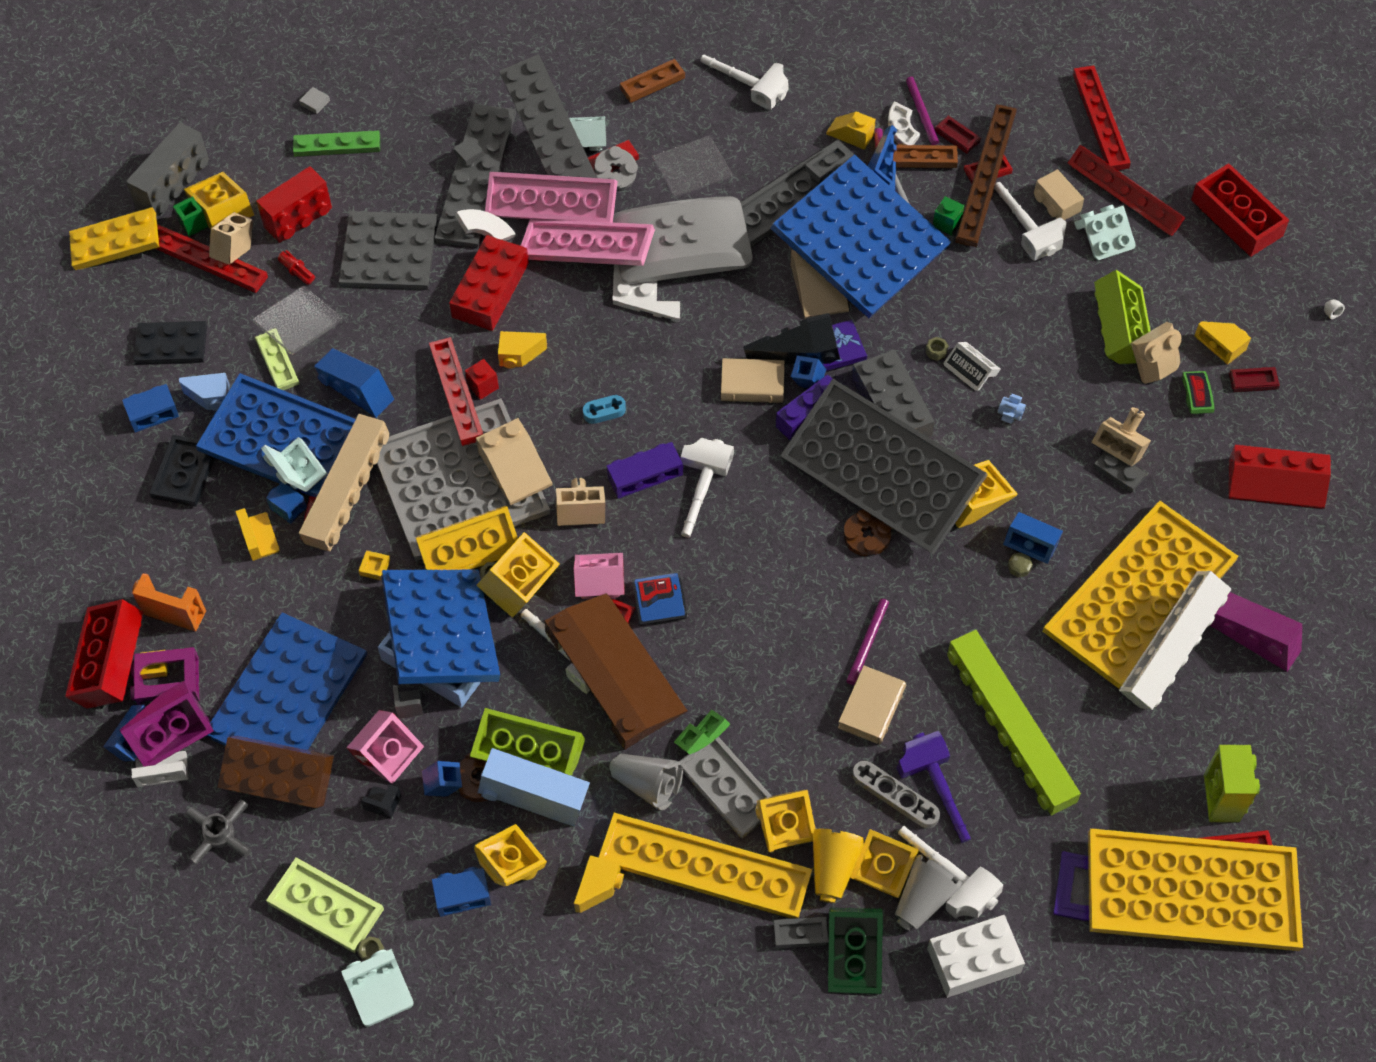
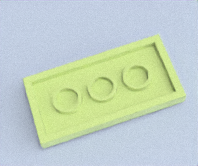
[266,857,384,953]

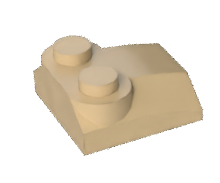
[1131,322,1181,384]

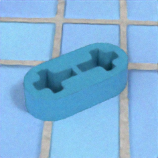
[583,395,626,424]

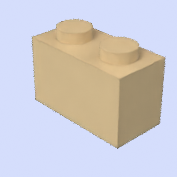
[1034,169,1084,220]

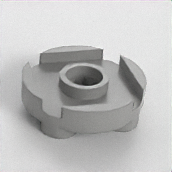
[594,146,638,191]

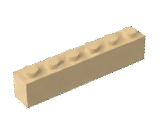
[299,414,389,552]

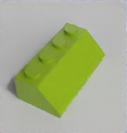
[1094,270,1150,364]
[470,708,585,776]

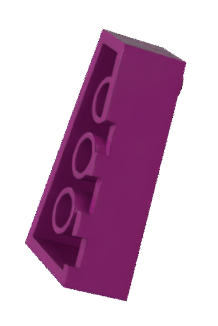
[1209,592,1302,672]

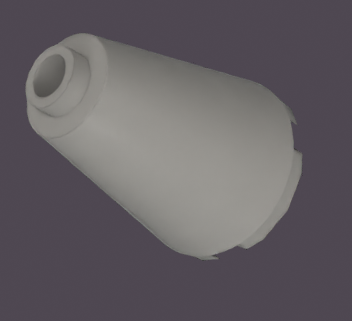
[609,754,683,810]
[895,855,962,931]

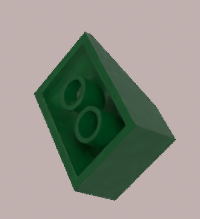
[828,907,883,994]

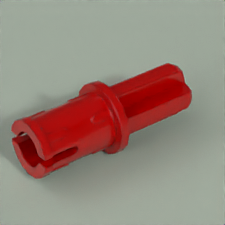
[278,250,315,285]

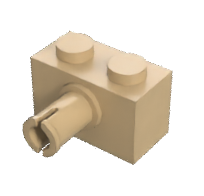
[1091,407,1151,466]
[556,478,605,526]

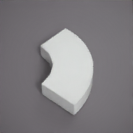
[888,101,920,145]
[455,209,515,241]

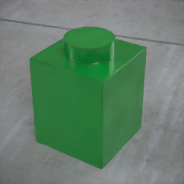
[173,196,208,237]
[933,196,965,236]

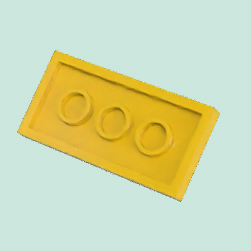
[69,207,159,270]
[415,506,518,570]

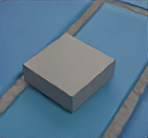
[299,87,330,114]

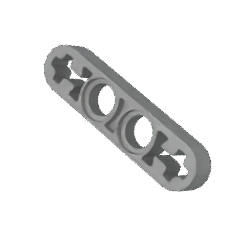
[853,761,940,828]

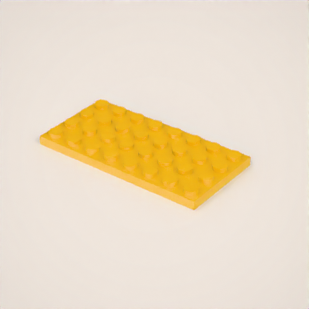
[1043,501,1238,689]
[1088,829,1303,951]

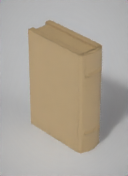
[721,358,784,403]
[838,666,906,745]

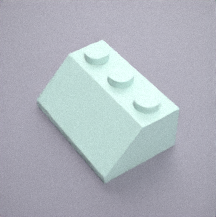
[569,116,606,151]

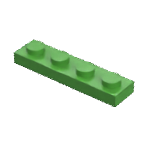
[293,131,380,157]

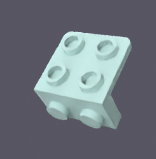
[1074,205,1135,260]
[261,437,328,492]
[341,949,413,1027]

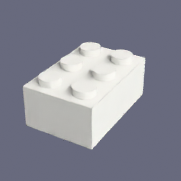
[927,915,1025,998]

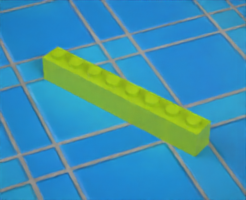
[947,630,1081,815]

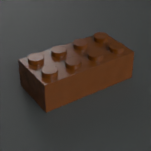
[217,736,334,808]

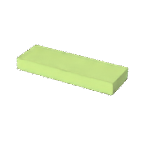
[255,329,299,390]

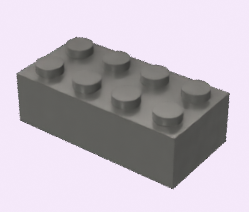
[126,123,209,219]
[852,350,935,437]

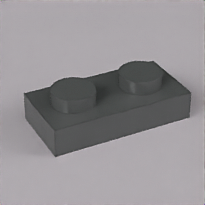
[805,143,852,183]
[1093,451,1147,493]
[773,917,829,949]

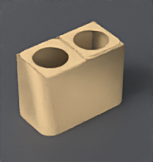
[209,212,253,264]

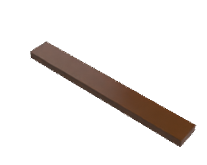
[955,104,1017,248]

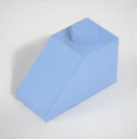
[179,373,230,411]

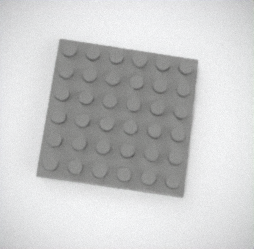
[377,399,550,561]

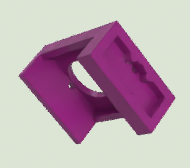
[130,647,199,705]

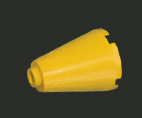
[813,828,864,903]

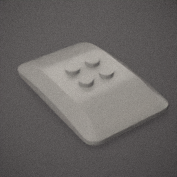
[613,196,752,284]

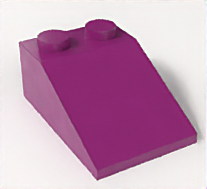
[120,681,213,767]

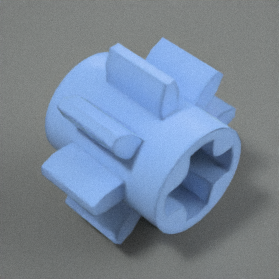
[998,394,1026,424]

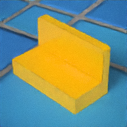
[236,508,280,561]

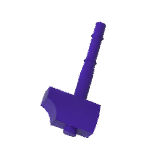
[897,731,971,843]

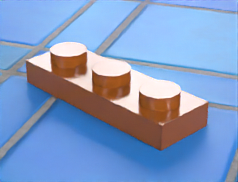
[620,59,685,103]
[893,145,958,168]

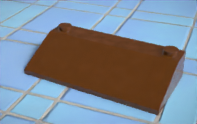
[545,593,688,750]

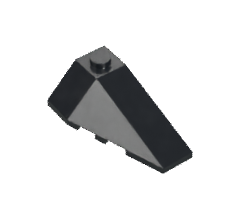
[743,313,841,364]

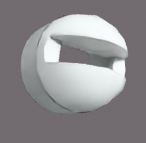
[1324,299,1345,320]

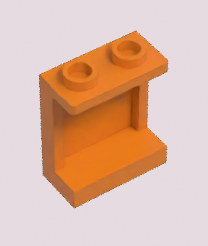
[132,573,206,632]

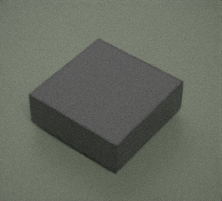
[453,138,484,166]

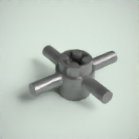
[186,799,251,865]

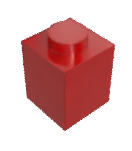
[465,359,499,400]

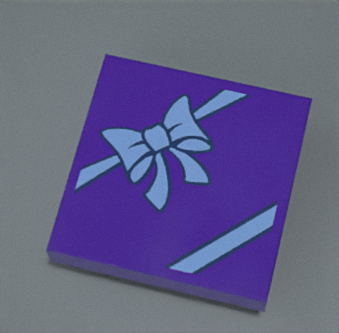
[823,320,867,371]

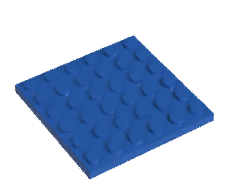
[770,154,951,318]

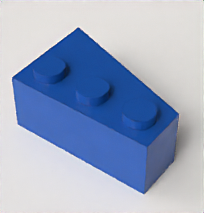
[314,348,394,418]

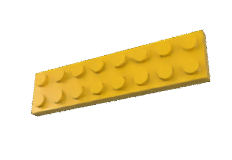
[599,813,812,919]

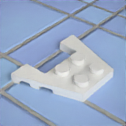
[613,264,680,322]

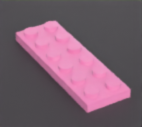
[485,172,618,223]
[521,219,655,266]

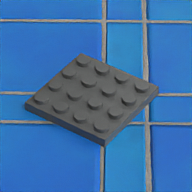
[339,211,438,290]

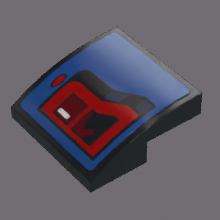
[632,571,688,625]

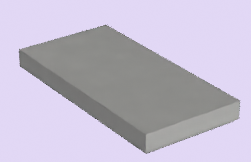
[678,737,771,839]

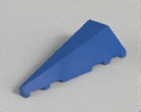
[868,125,897,190]

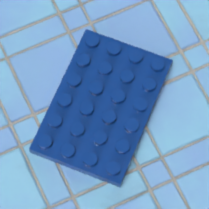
[196,373,356,497]
[381,569,500,684]
[205,612,367,750]

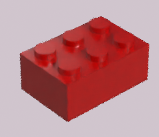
[256,166,332,243]

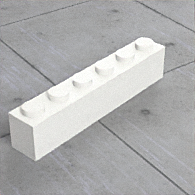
[1119,571,1231,710]

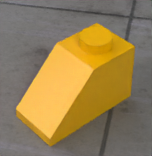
[826,111,876,150]
[1194,321,1251,365]
[498,331,547,369]
[574,856,624,913]

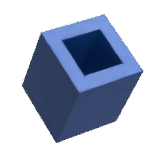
[791,356,826,389]
[266,482,307,524]
[422,761,462,797]

